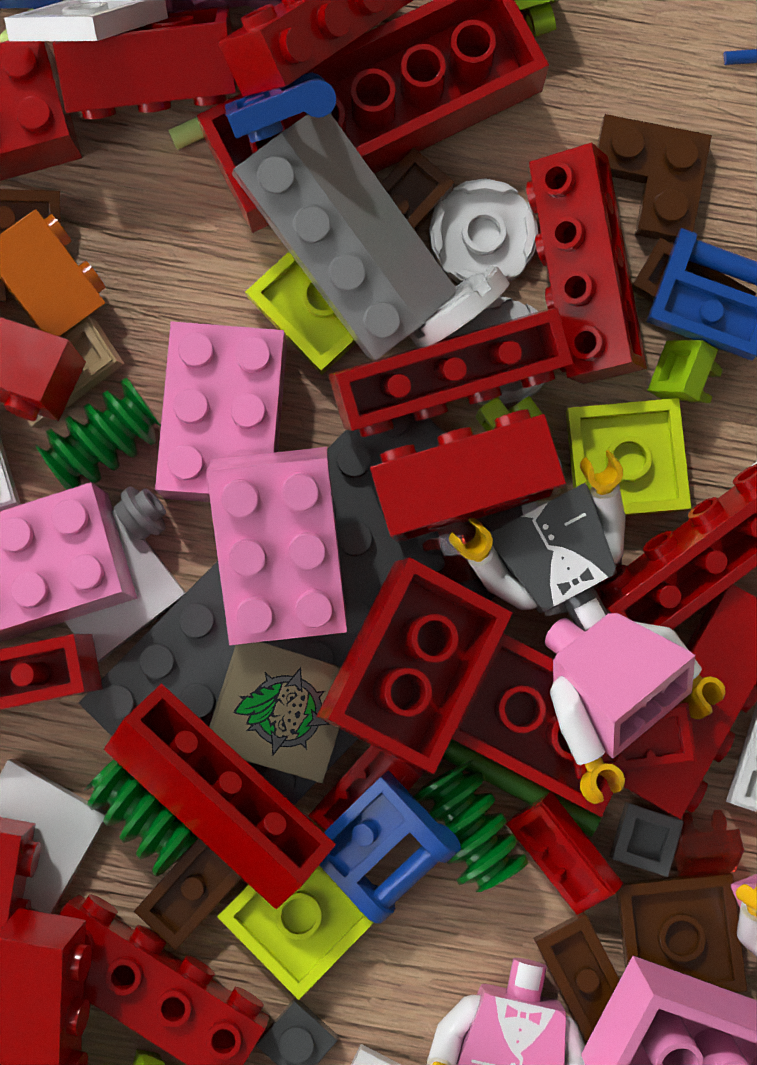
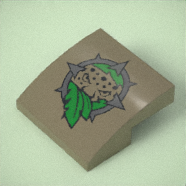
[209,642,341,783]

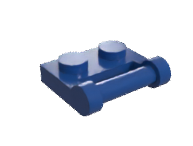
[225,72,336,143]
[646,228,757,361]
[320,770,461,924]

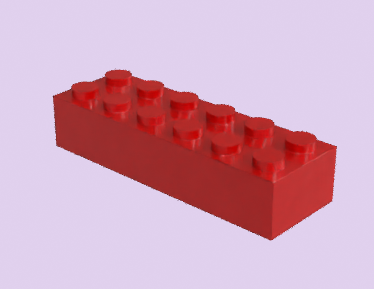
[197,0,549,233]

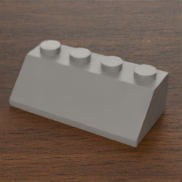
[232,113,457,361]

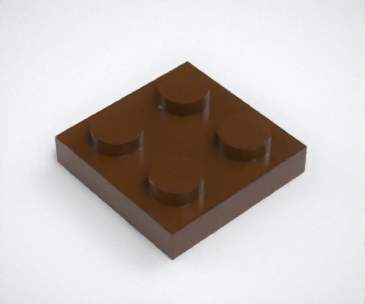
[616,871,748,993]

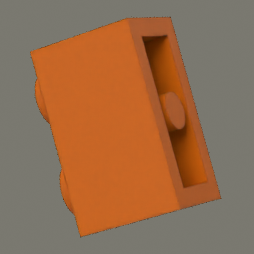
[0,209,106,336]

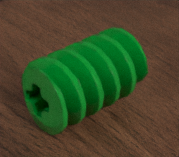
[35,378,161,490]
[84,760,198,877]
[413,760,529,892]

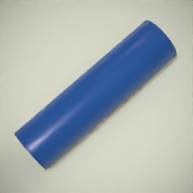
[723,49,757,65]

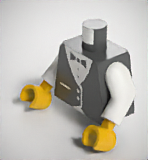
[449,450,625,631]

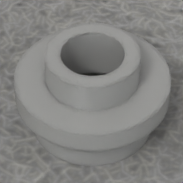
[114,487,166,540]

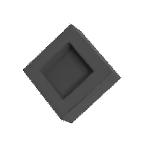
[609,802,684,877]
[256,997,338,1065]

